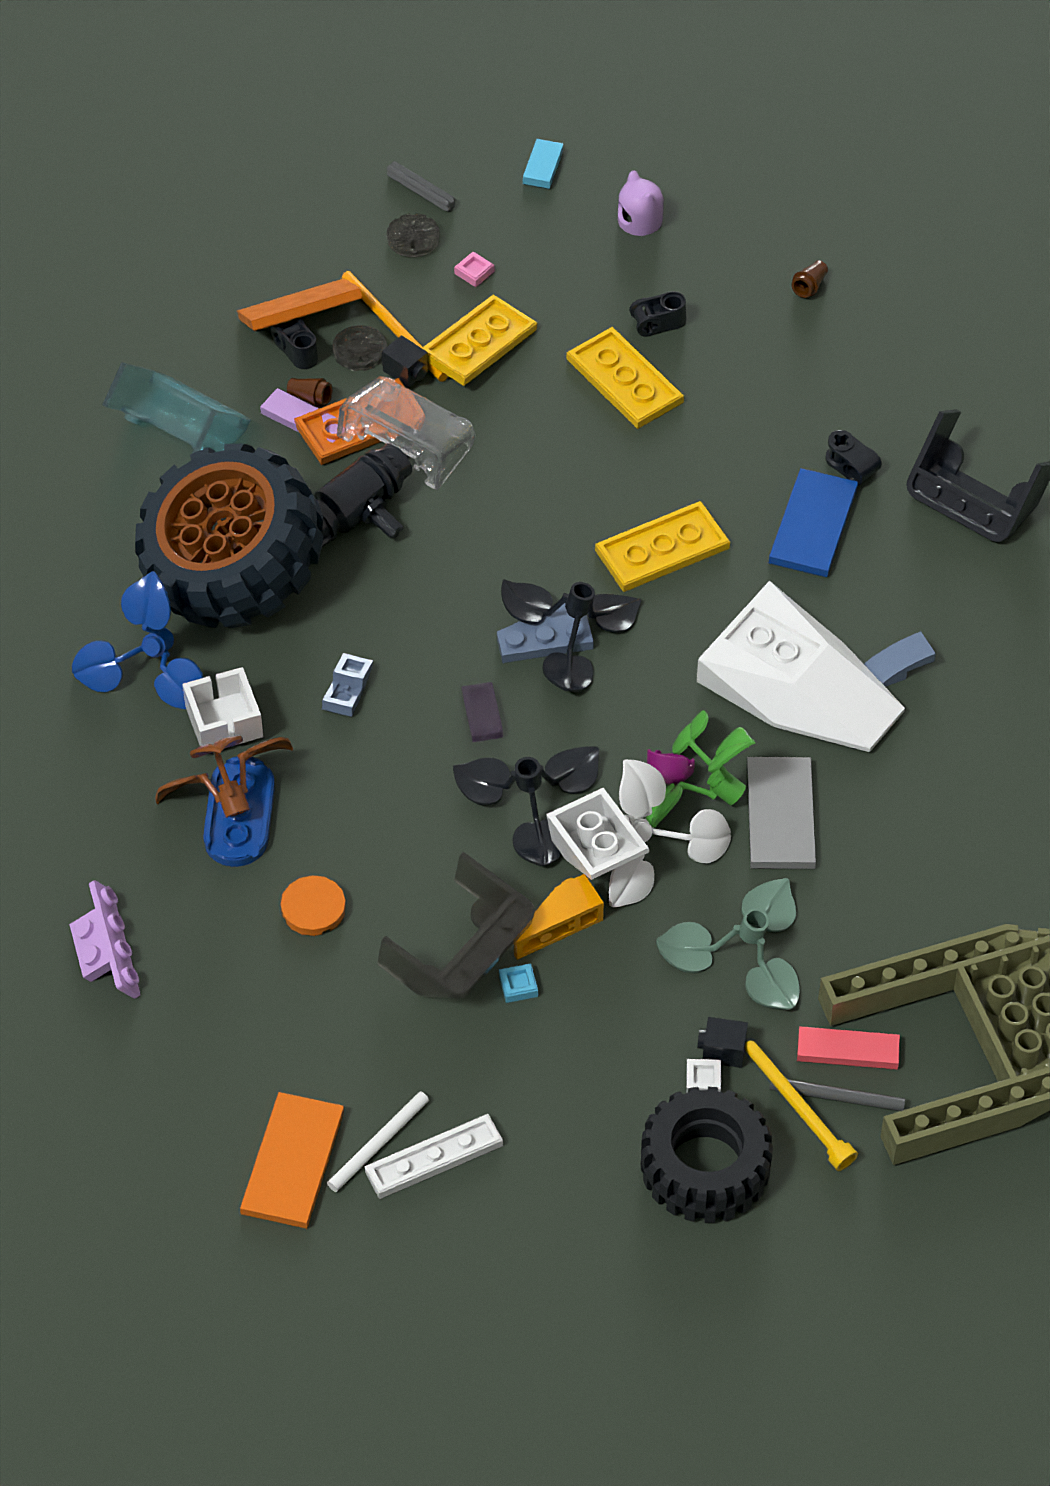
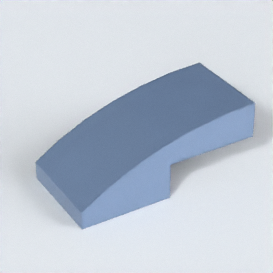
[864,631,936,687]
[322,653,373,717]

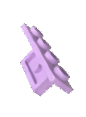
[69,880,140,999]

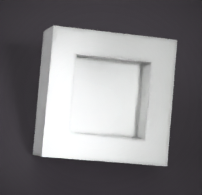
[686,1059,721,1093]

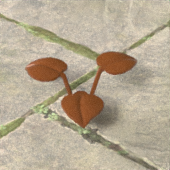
[155,736,293,818]

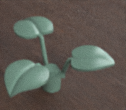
[656,878,800,1010]

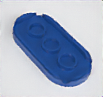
[203,756,275,867]

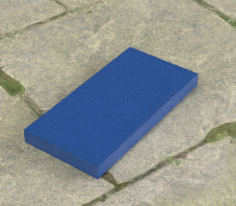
[769,468,858,577]

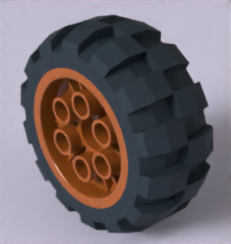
[135,444,323,628]

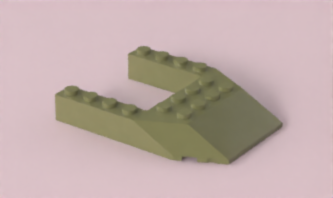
[818,924,1050,1165]

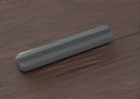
[387,161,456,212]

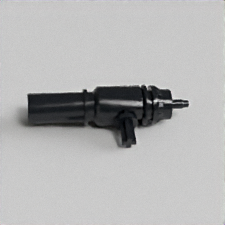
[314,441,420,548]

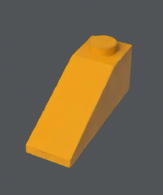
[514,874,604,960]

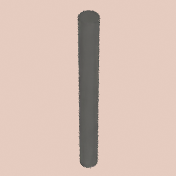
[769,1079,905,1111]

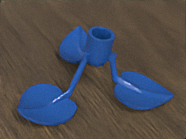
[72,571,204,709]

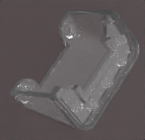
[337,376,475,491]

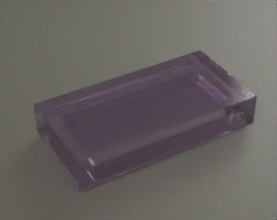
[461,682,503,742]

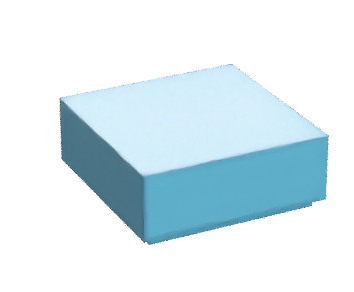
[499,963,538,1003]

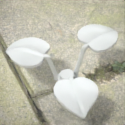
[609,759,731,907]

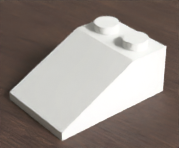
[546,788,649,880]

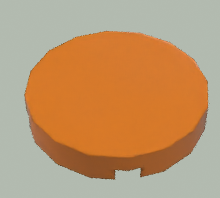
[280,875,346,936]

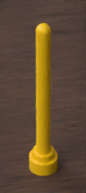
[744,1041,858,1171]

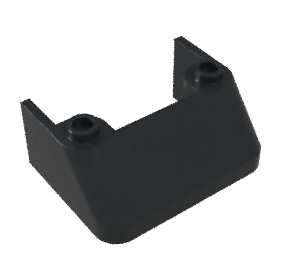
[906,409,1050,542]

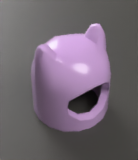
[617,171,664,236]

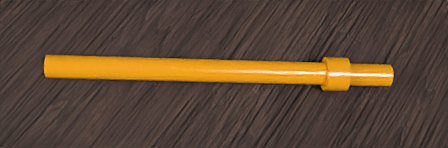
[342,271,448,382]

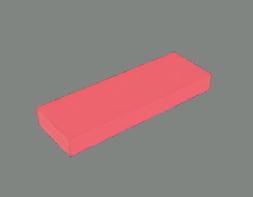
[797,1027,900,1069]

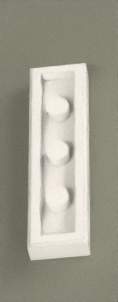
[365,1114,503,1199]

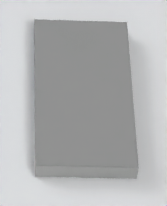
[747,757,816,869]

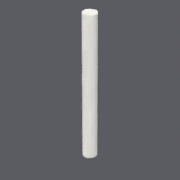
[327,1091,429,1192]

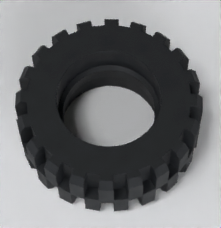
[640,1086,773,1223]

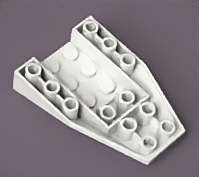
[697,581,905,752]

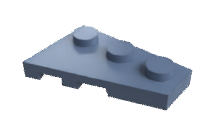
[497,603,593,663]

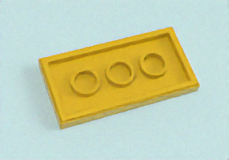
[422,294,538,386]
[566,327,684,429]
[595,501,730,592]

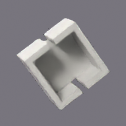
[182,667,263,746]

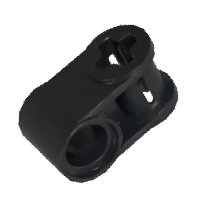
[629,291,686,337]
[271,317,318,369]
[825,430,882,486]

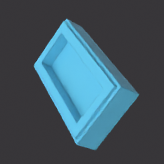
[523,139,563,189]

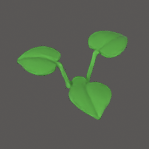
[646,710,755,837]

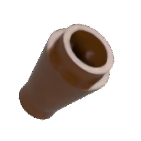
[791,260,828,298]
[287,378,333,407]

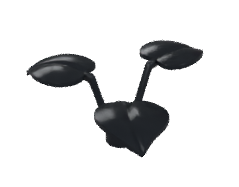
[501,579,641,692]
[453,746,599,866]

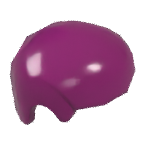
[646,749,695,785]

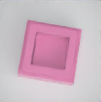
[454,252,495,287]

